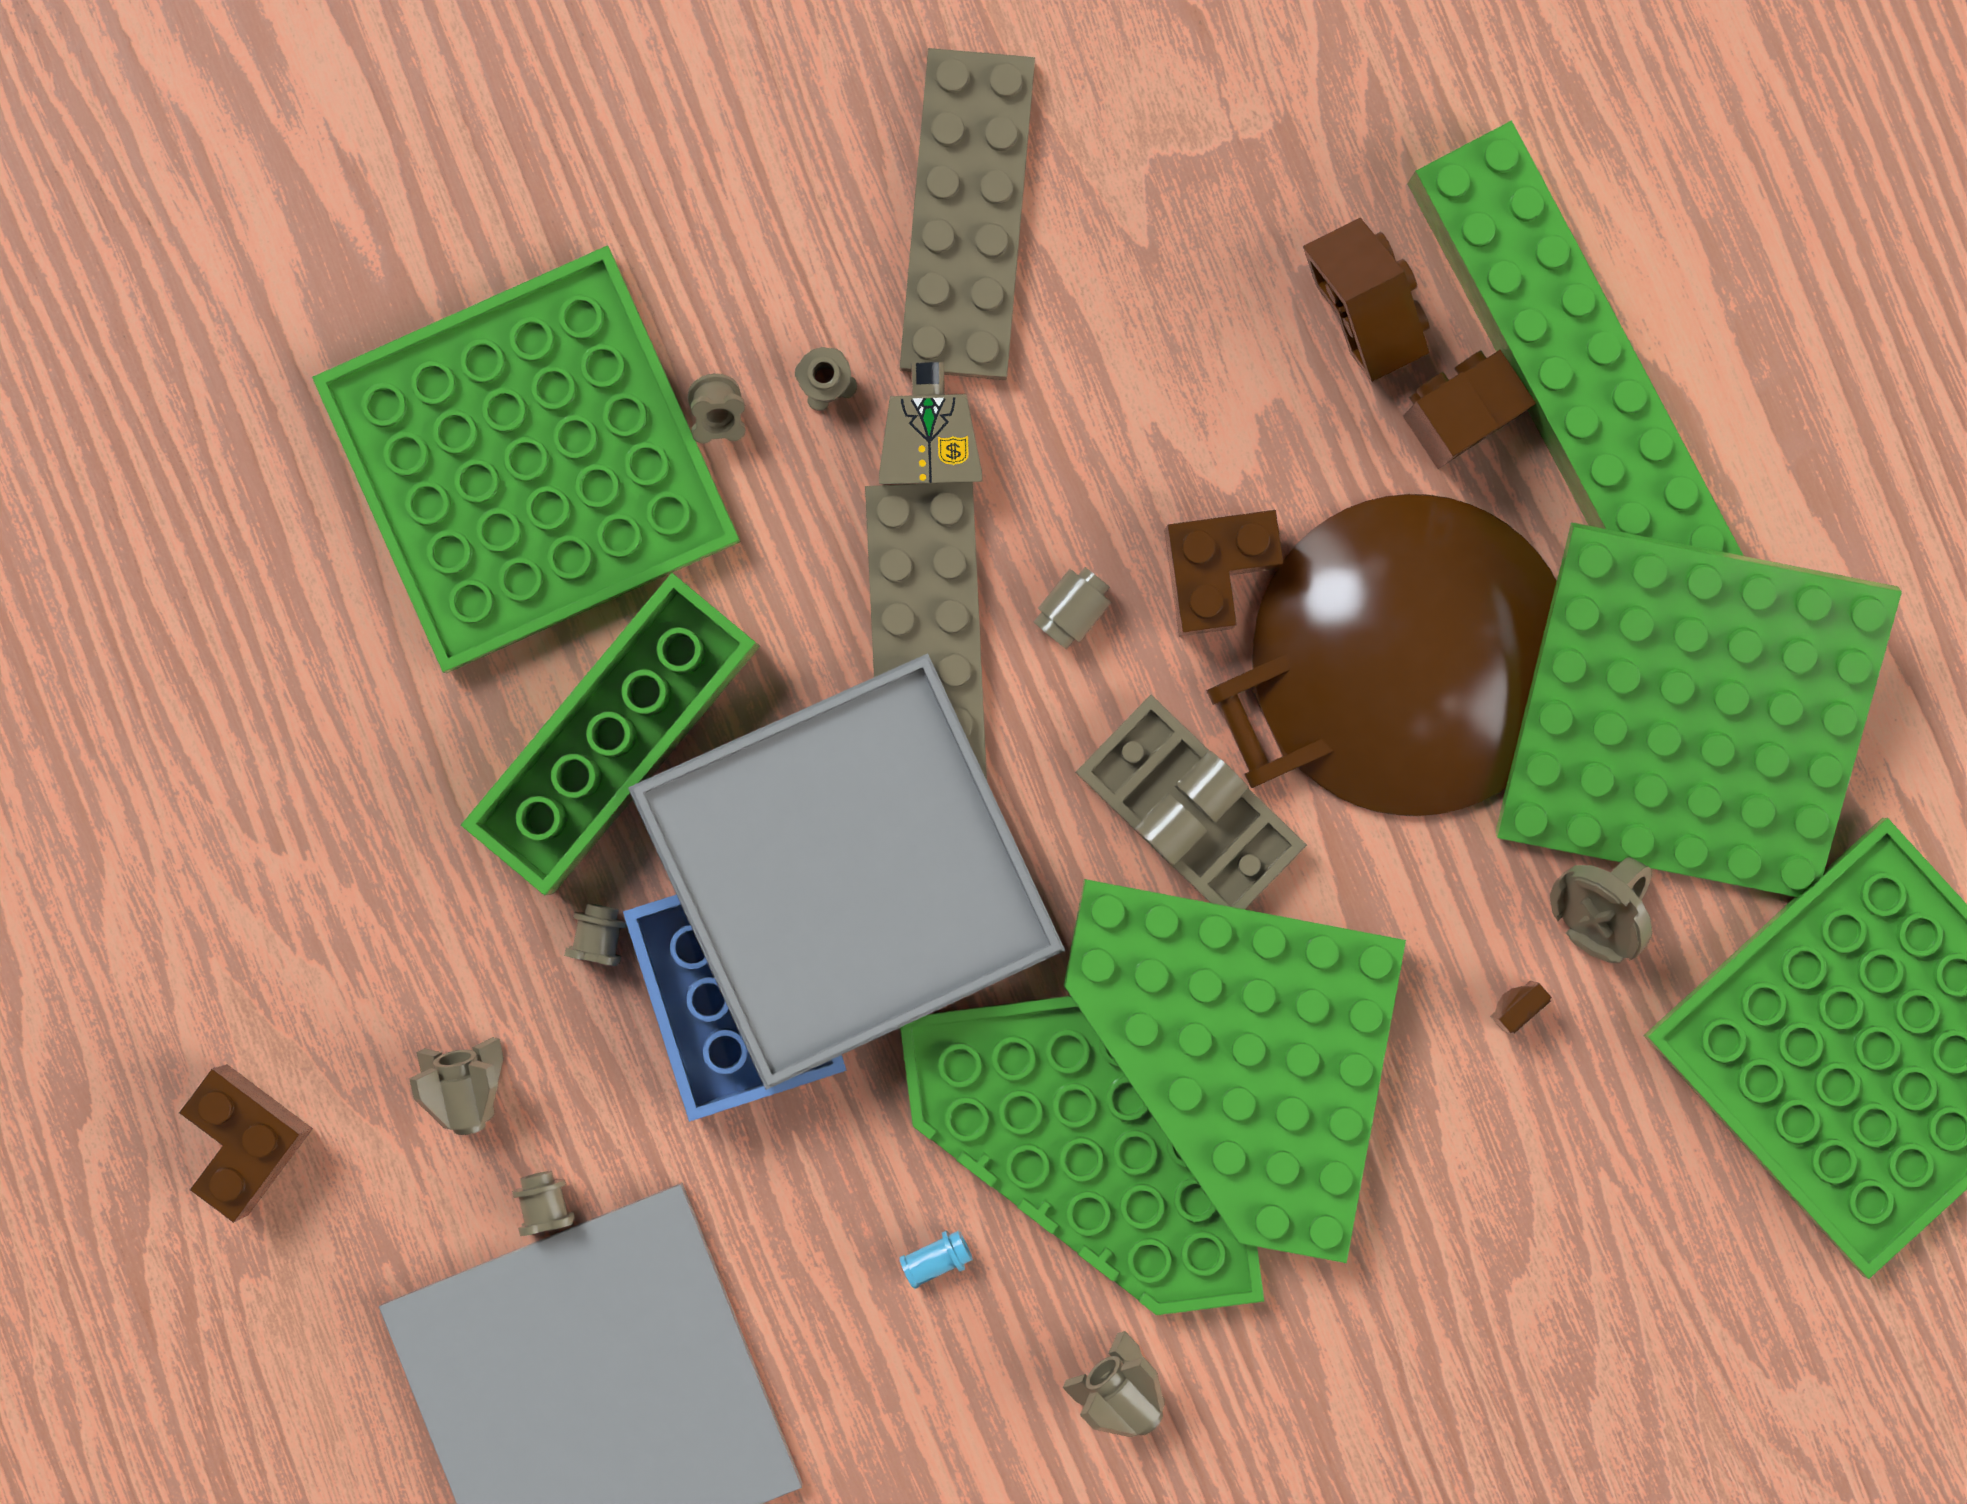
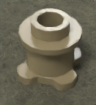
[795,347,857,411]
[687,373,745,444]
[564,903,627,966]
[512,1171,576,1236]

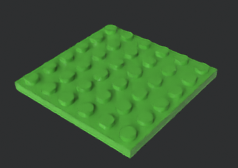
[312,245,741,673]
[1495,522,1902,897]
[1643,818,1967,1279]

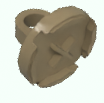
[1550,857,1652,963]

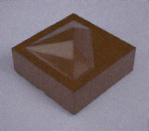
[1490,981,1552,1034]

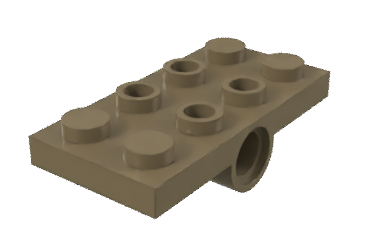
[1075,695,1307,909]

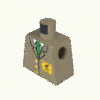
[879,362,982,484]

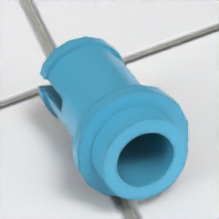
[899,1230,973,1289]

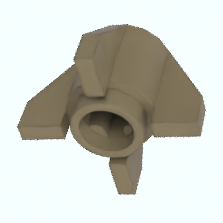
[409,1037,504,1135]
[1063,1331,1165,1437]

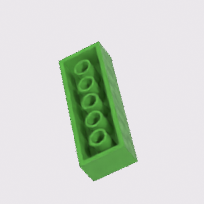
[461,573,760,896]

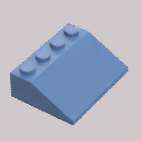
[623,895,847,1122]

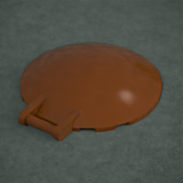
[1206,494,1557,816]

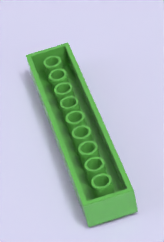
[1407,120,1744,556]

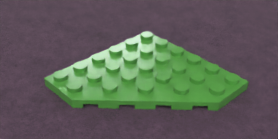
[1064,879,1406,1263]
[900,995,1264,1315]

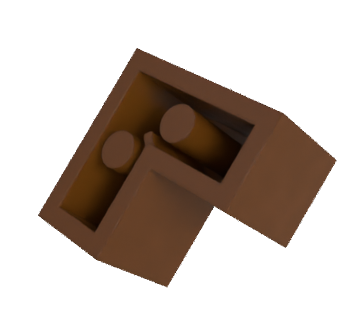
[1303,217,1430,382]
[1403,350,1536,469]
[1164,510,1283,637]
[179,1064,313,1223]

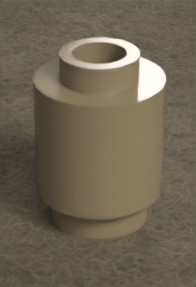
[1034,567,1112,649]

